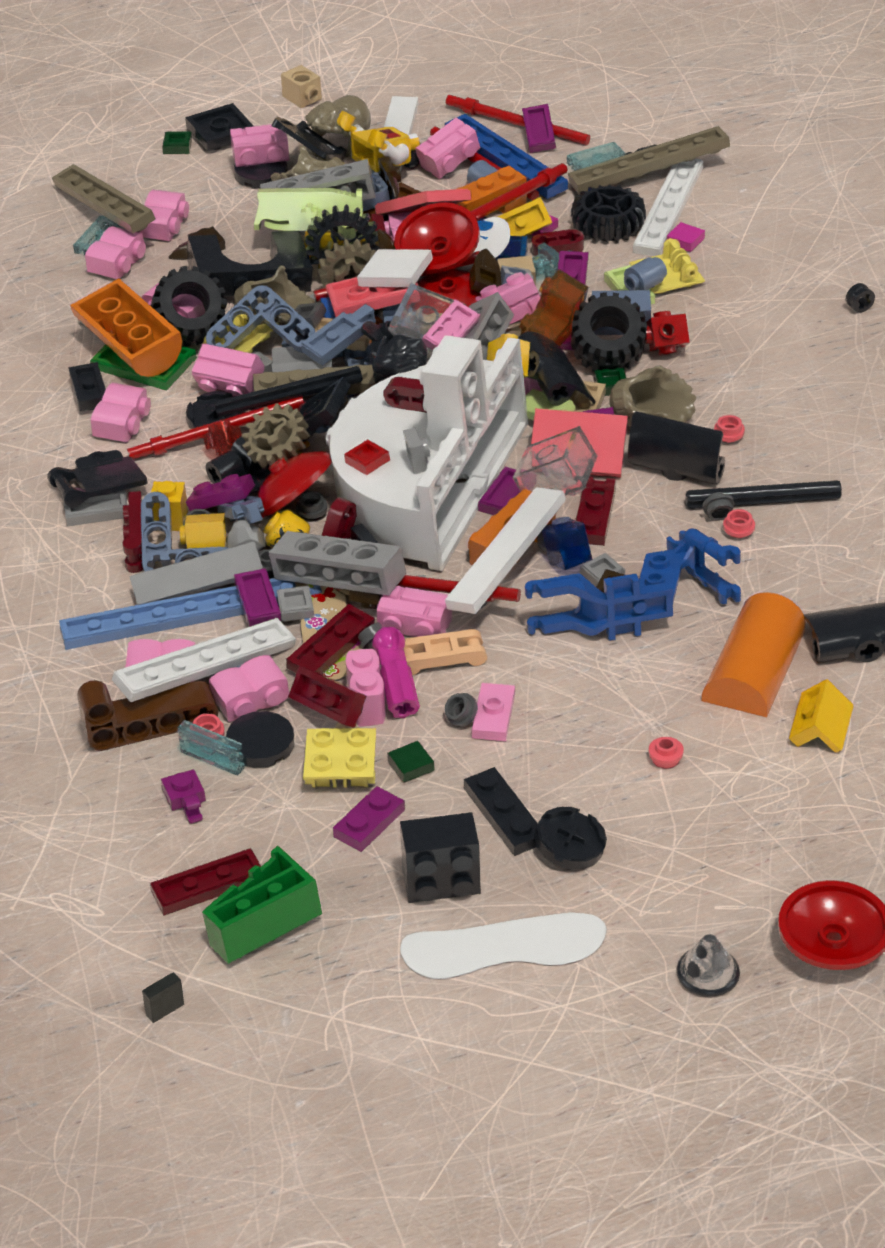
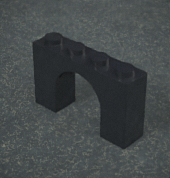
[187,231,313,296]

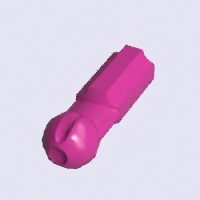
[372,627,420,718]

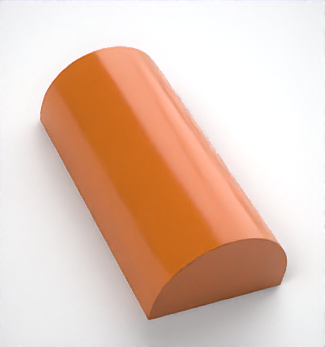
[70,278,182,377]
[701,592,806,717]

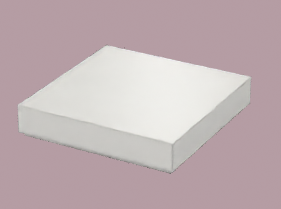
[357,249,433,287]

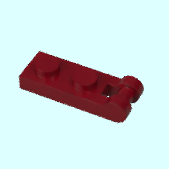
[573,476,616,546]
[122,491,143,573]

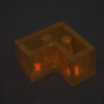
[519,269,589,346]

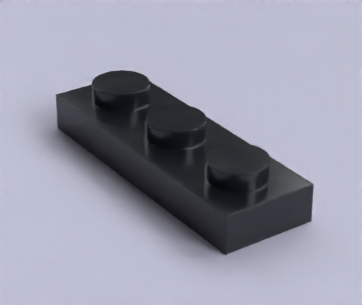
[464,767,538,856]

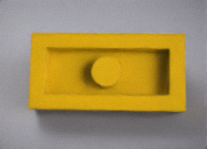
[498,197,552,244]
[789,679,854,753]

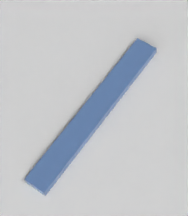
[59,578,322,650]

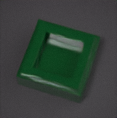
[162,131,192,154]
[594,368,626,396]
[387,741,435,782]

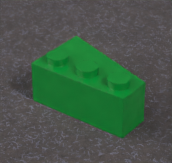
[202,846,322,964]

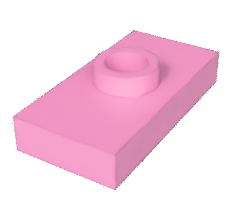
[422,299,480,350]
[472,683,515,741]

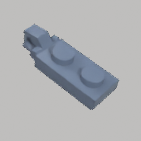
[301,304,376,366]
[216,496,265,524]

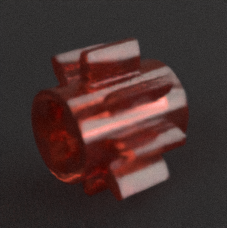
[203,420,242,456]

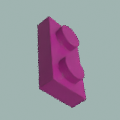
[186,474,255,511]
[333,786,405,852]

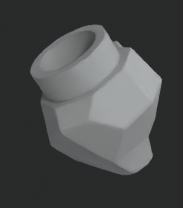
[226,520,265,553]

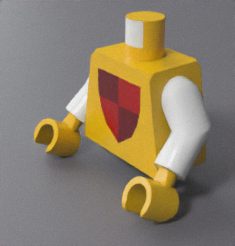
[337,111,420,172]

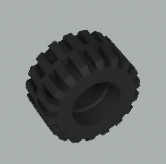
[151,266,227,346]
[571,292,647,372]

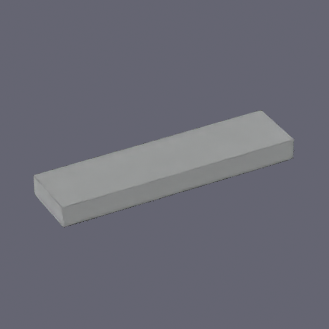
[129,541,263,605]

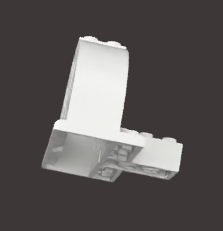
[326,335,528,571]

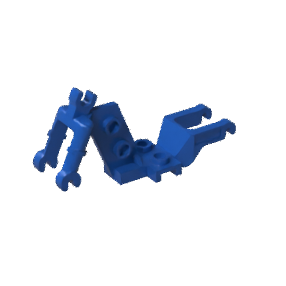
[525,528,741,641]

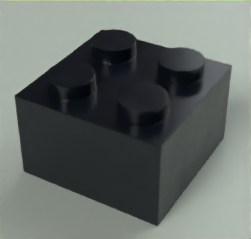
[400,812,481,903]

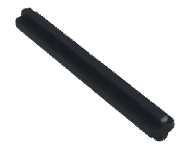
[215,366,363,417]
[685,480,842,509]

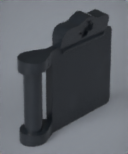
[271,116,347,160]
[47,450,148,508]

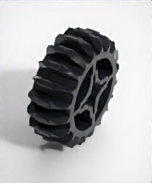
[571,184,646,243]
[305,204,380,272]

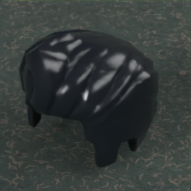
[372,335,427,384]

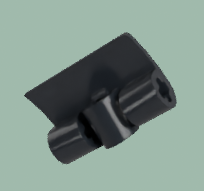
[518,331,596,405]
[628,411,725,484]
[206,436,302,496]
[803,602,885,662]

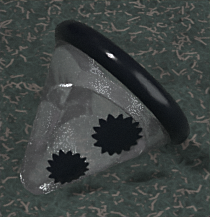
[676,933,740,997]

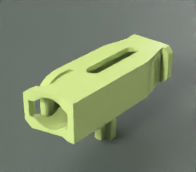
[254,188,363,231]

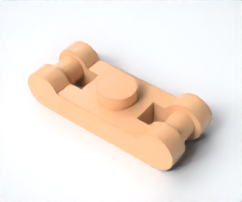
[404,629,487,675]

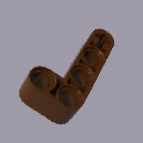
[77,680,219,751]

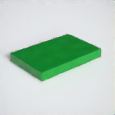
[90,344,197,391]

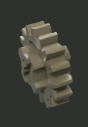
[318,239,376,288]
[242,403,309,468]

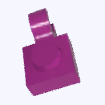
[161,769,206,824]

